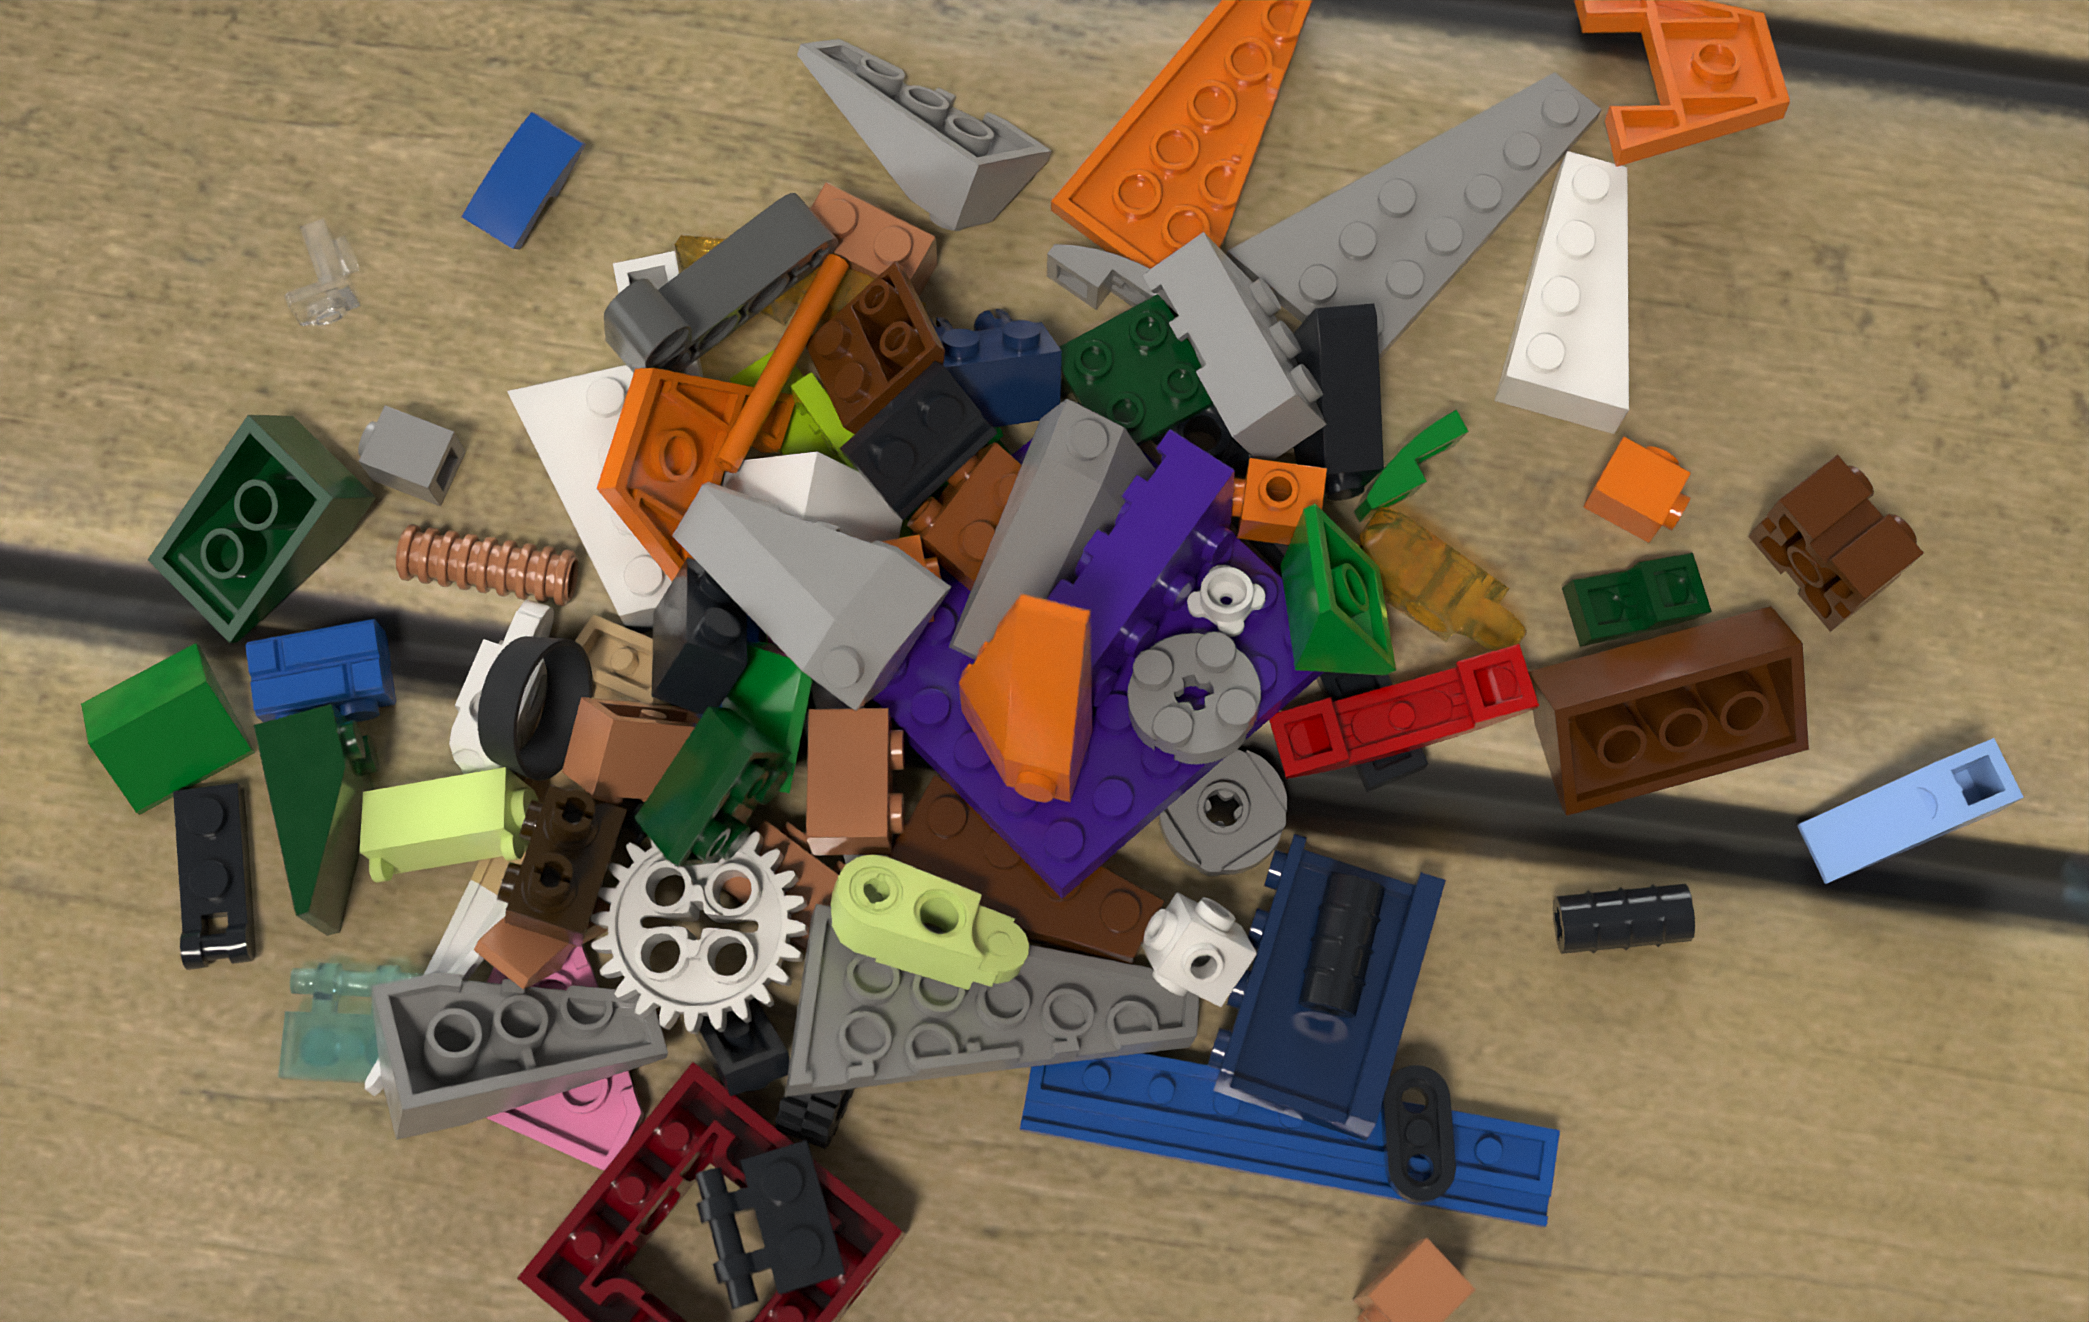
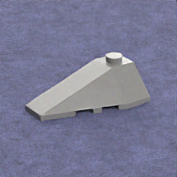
[797,39,1051,231]
[949,399,1156,660]

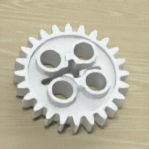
[590,831,809,1034]

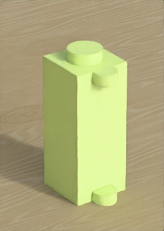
[360,767,539,883]

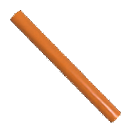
[714,254,849,473]

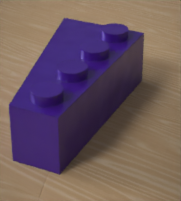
[1047,429,1235,707]

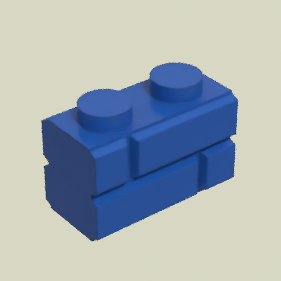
[245,619,396,722]

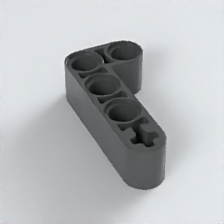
[603,193,838,373]

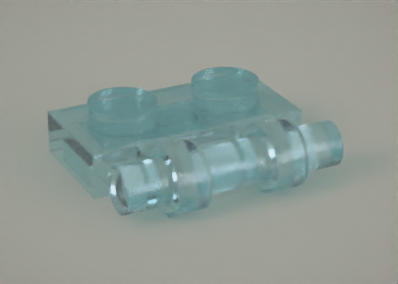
[278,962,424,1083]

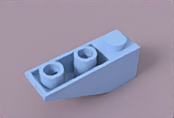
[1797,738,2024,884]

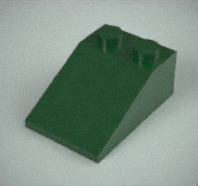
[148,415,376,643]
[253,704,380,936]

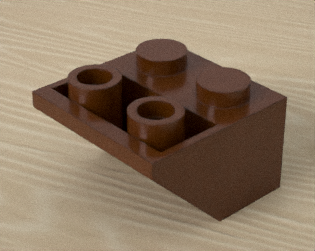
[806,261,945,435]

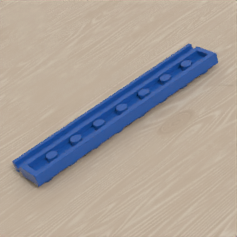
[1020,1053,1560,1228]

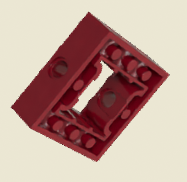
[517,1062,906,1322]

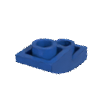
[461,112,586,249]

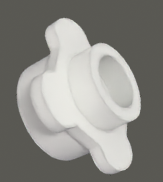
[1187,565,1265,637]

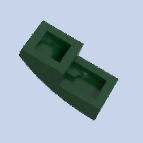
[1562,553,1712,647]

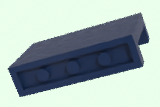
[1207,834,1446,1141]

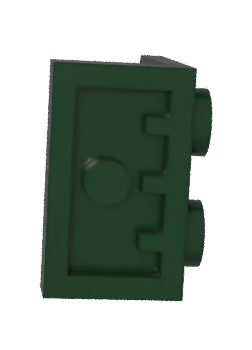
[1059,294,1214,446]

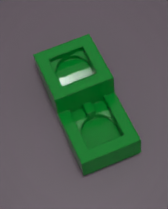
[1354,409,1469,523]

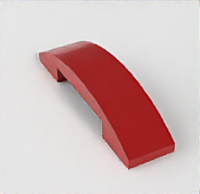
[1269,644,1539,779]

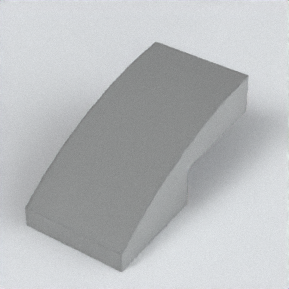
[1047,244,1173,311]

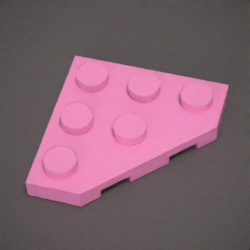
[486,944,645,1171]

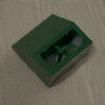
[634,707,792,867]

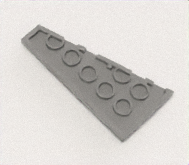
[1227,72,1602,360]
[785,904,1199,1097]

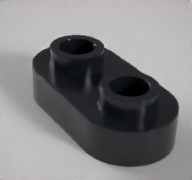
[1381,1065,1456,1203]

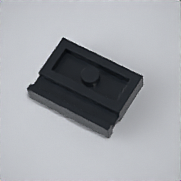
[839,361,997,520]

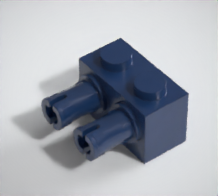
[929,309,1062,427]

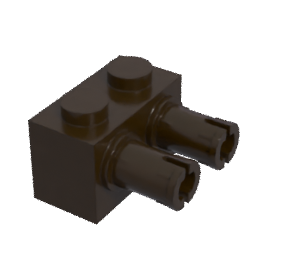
[497,784,627,947]

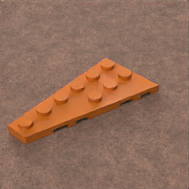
[1051,0,1313,269]

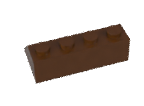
[1528,606,1809,816]

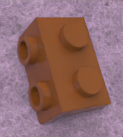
[907,442,1022,591]

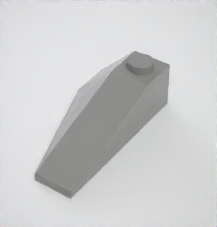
[672,482,951,711]
[371,972,668,1140]

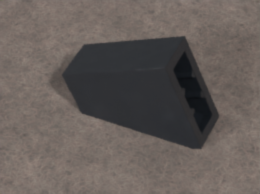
[1293,303,1384,501]

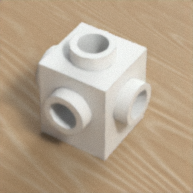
[1142,892,1257,1007]

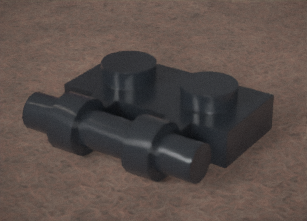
[695,1140,847,1309]

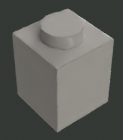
[358,406,466,507]

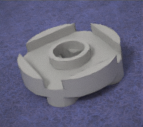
[1128,632,1261,764]
[1159,749,1287,877]

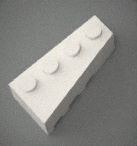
[1494,151,1629,434]
[507,365,672,633]

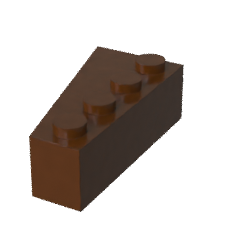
[887,775,1165,965]

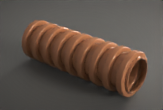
[396,524,578,606]

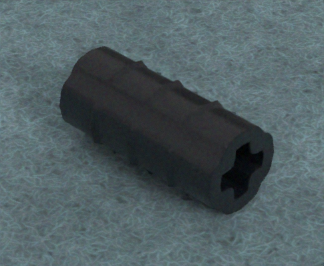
[1298,873,1386,1018]
[1553,884,1695,954]

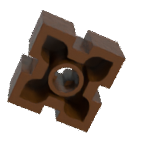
[1748,455,1924,632]

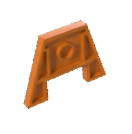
[1574,0,1790,167]
[596,368,795,581]

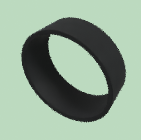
[477,636,593,781]

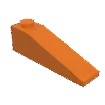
[959,594,1092,802]

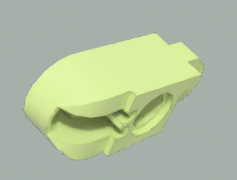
[831,854,1029,990]

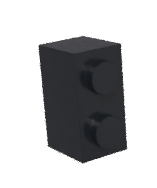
[651,557,747,715]

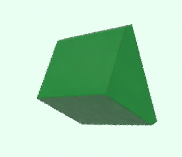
[1281,504,1396,675]
[721,642,812,794]
[81,643,255,815]

